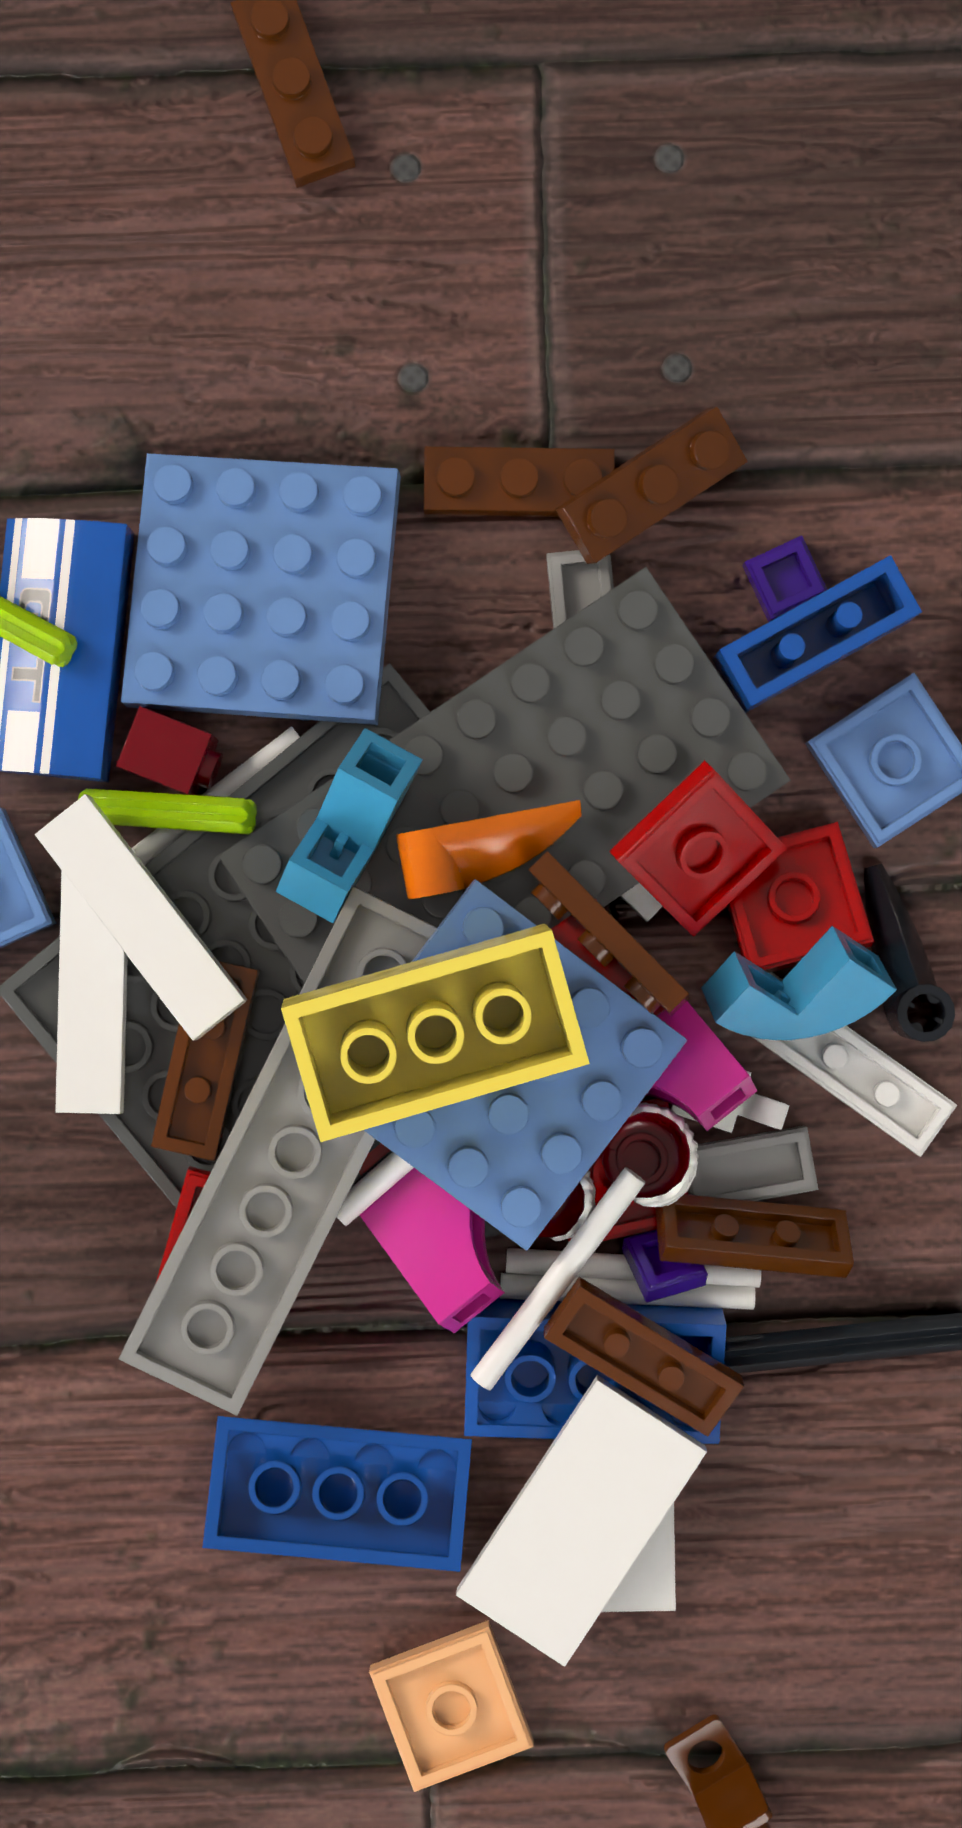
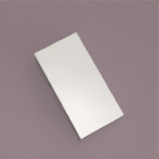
[456,1375,707,1667]

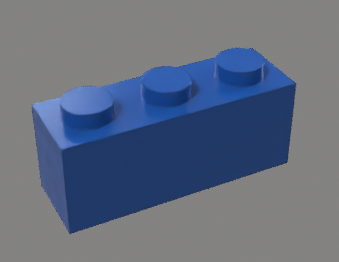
[712,555,922,713]

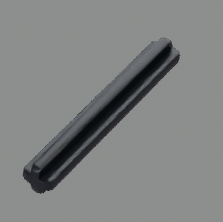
[724,1313,962,1373]

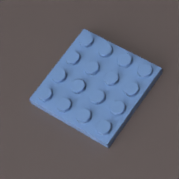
[121,453,401,725]
[364,879,687,1251]

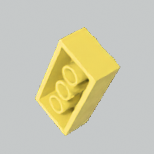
[281,924,590,1142]

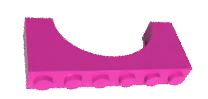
[360,1001,757,1333]

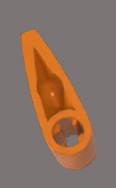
[396,800,581,899]

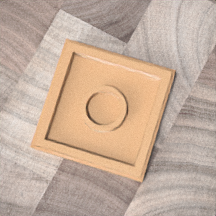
[369,1620,534,1792]

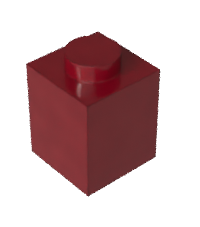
[116,706,223,795]

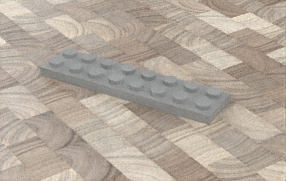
[119,886,437,1416]

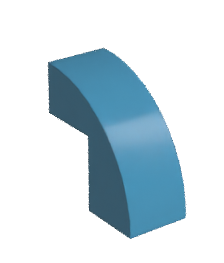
[276,728,423,923]
[701,926,897,1040]

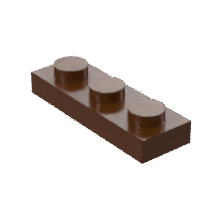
[230,0,356,188]
[555,406,748,564]
[424,446,615,516]
[528,851,690,1016]
[151,961,260,1161]
[655,1194,854,1278]
[544,1276,744,1437]

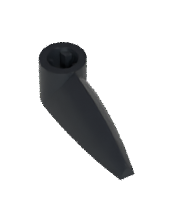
[864,864,955,1042]

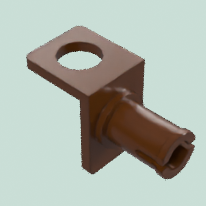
[664,1714,772,1828]

